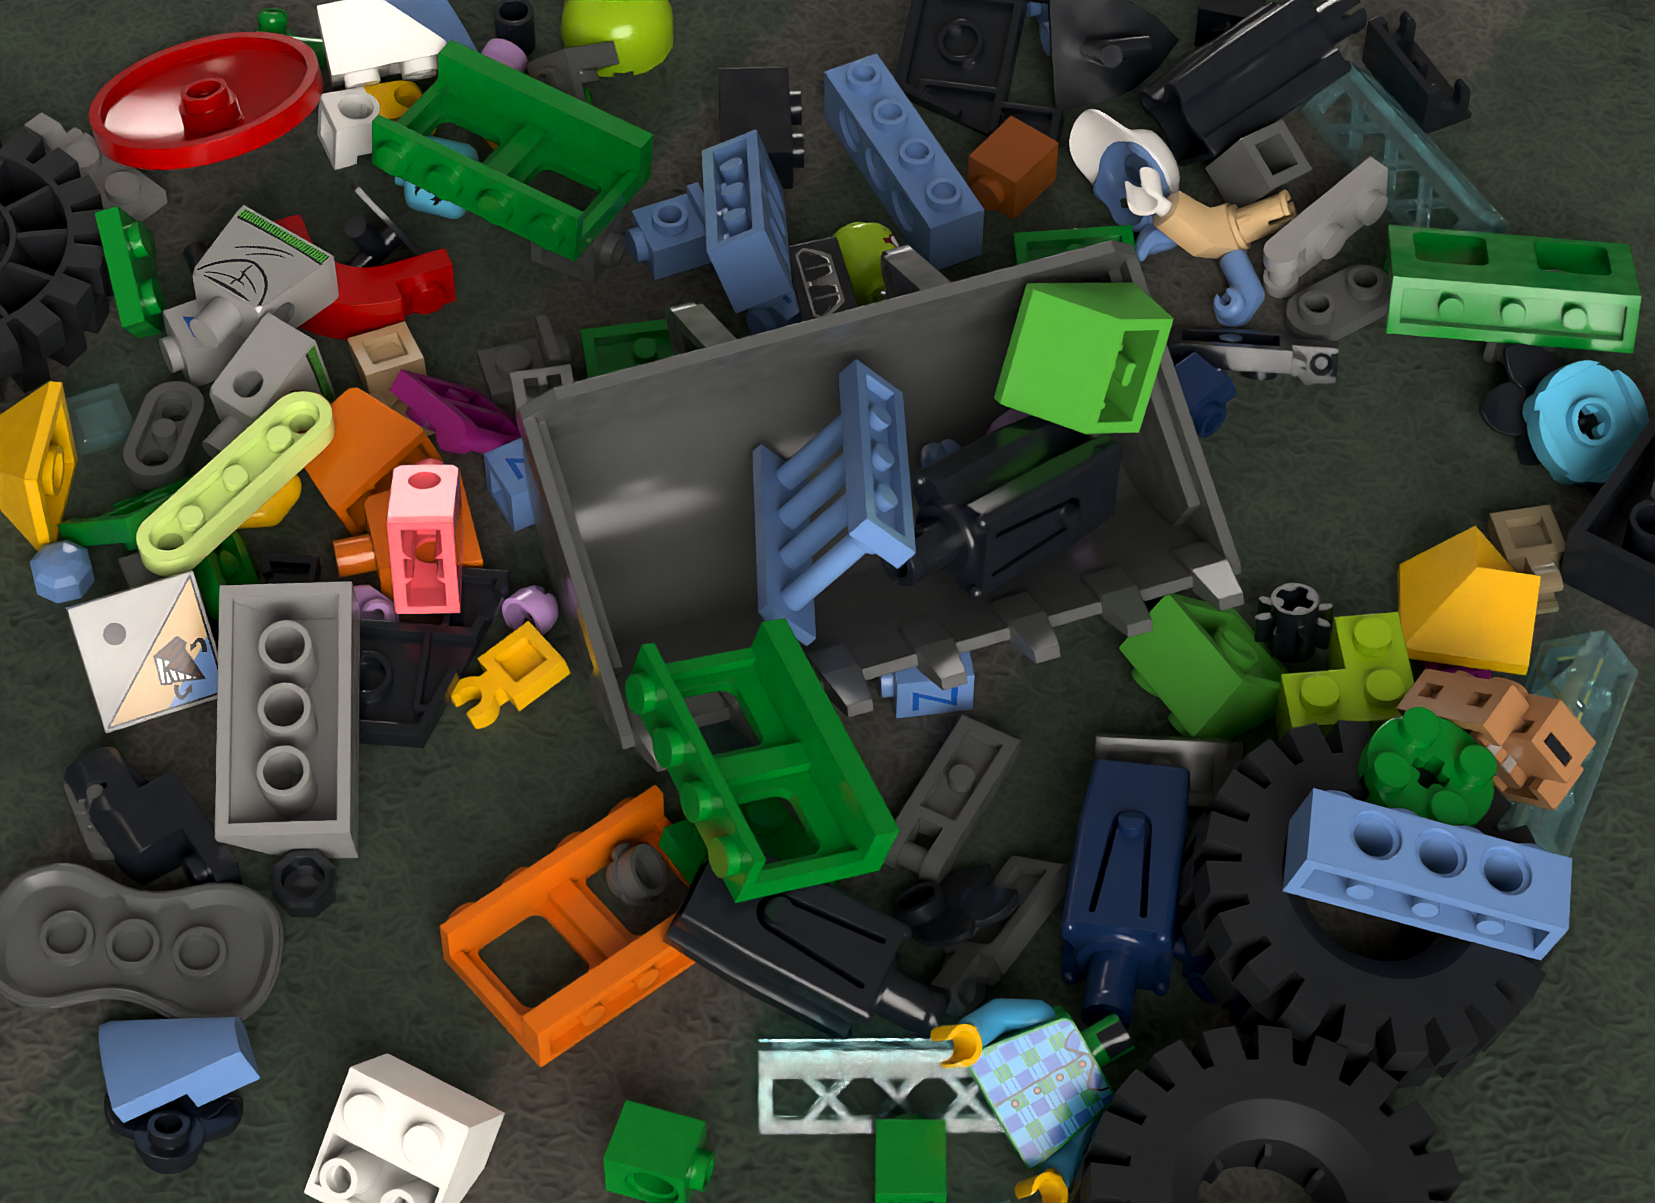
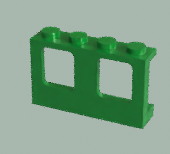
[372,40,654,262]
[1383,225,1642,354]
[625,618,900,903]

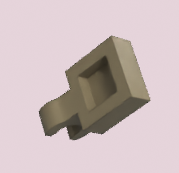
[1487,504,1566,615]

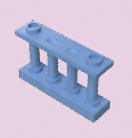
[752,359,916,646]

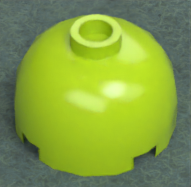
[560,0,674,77]

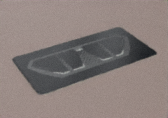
[789,237,858,322]

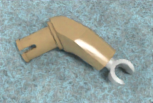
[1124,167,1298,259]

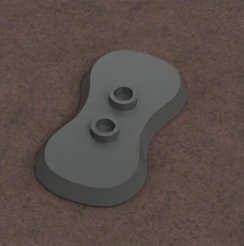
[0,863,284,1021]

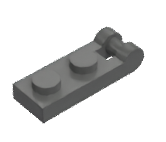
[883,715,1021,884]

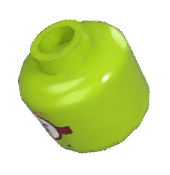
[833,222,900,307]

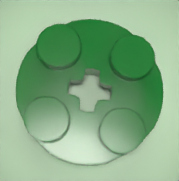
[1357,707,1497,828]

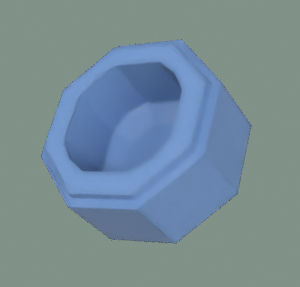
[30,540,95,604]

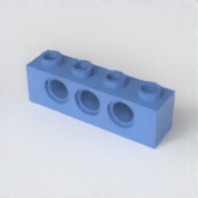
[824,53,984,270]
[702,129,793,313]
[1282,788,1572,960]

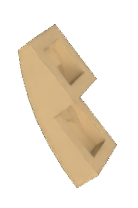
[347,321,436,436]

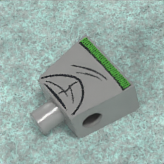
[190,205,339,349]
[202,312,337,459]

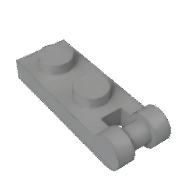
[1262,156,1388,299]

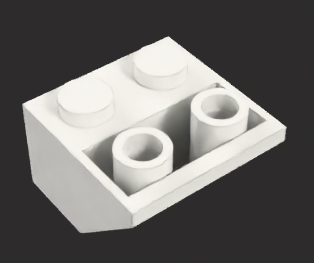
[317,0,447,90]
[304,1053,505,1203]

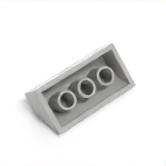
[215,581,360,859]

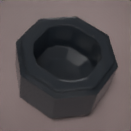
[271,849,337,917]

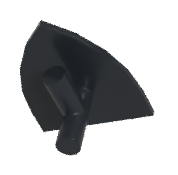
[1048,0,1179,110]
[344,182,423,267]

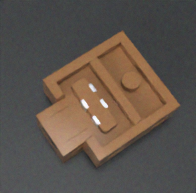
[1396,668,1597,810]

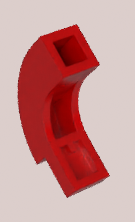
[273,214,456,340]

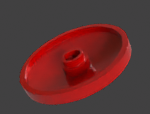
[89,32,324,170]

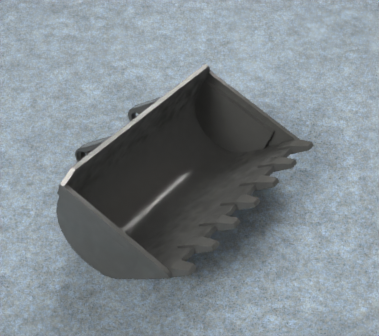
[516,240,1244,772]

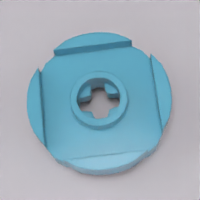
[1523,360,1649,486]

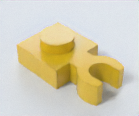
[451,621,571,729]

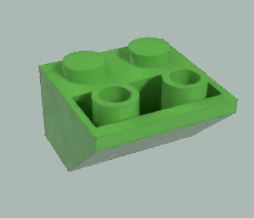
[994,282,1174,434]

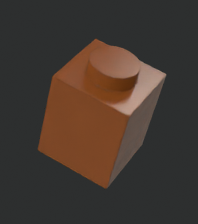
[967,116,1059,220]

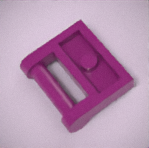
[389,369,521,455]

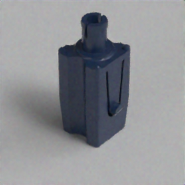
[1061,759,1190,1029]

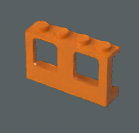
[440,785,696,1067]

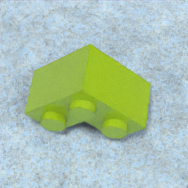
[1275,612,1414,741]

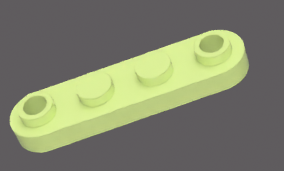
[136,391,335,576]

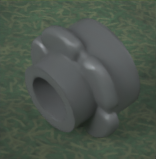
[606,843,667,908]

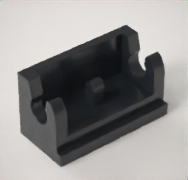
[1362,11,1472,136]

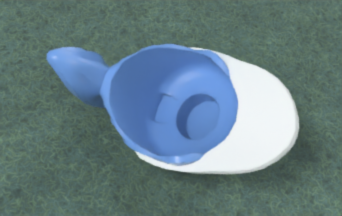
[1069,109,1180,261]

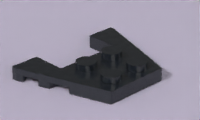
[895,0,1065,151]
[260,552,511,748]

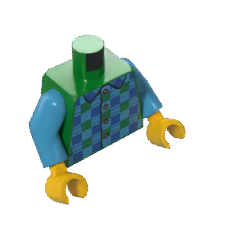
[930,998,1135,1203]

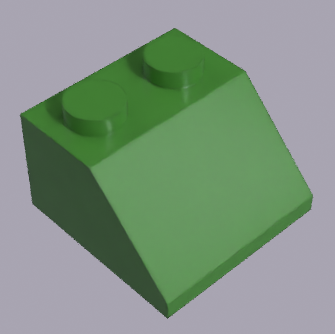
[1119,593,1290,741]

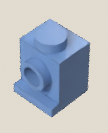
[625,182,712,280]

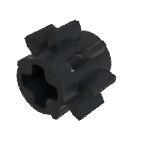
[1254,583,1333,663]

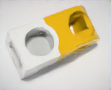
[317,80,436,170]

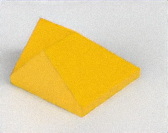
[0,381,78,551]
[1397,525,1541,676]

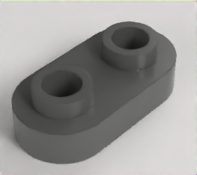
[1284,264,1390,341]
[123,381,207,491]

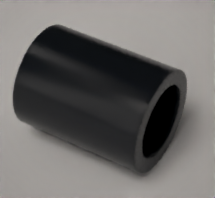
[494,0,536,56]

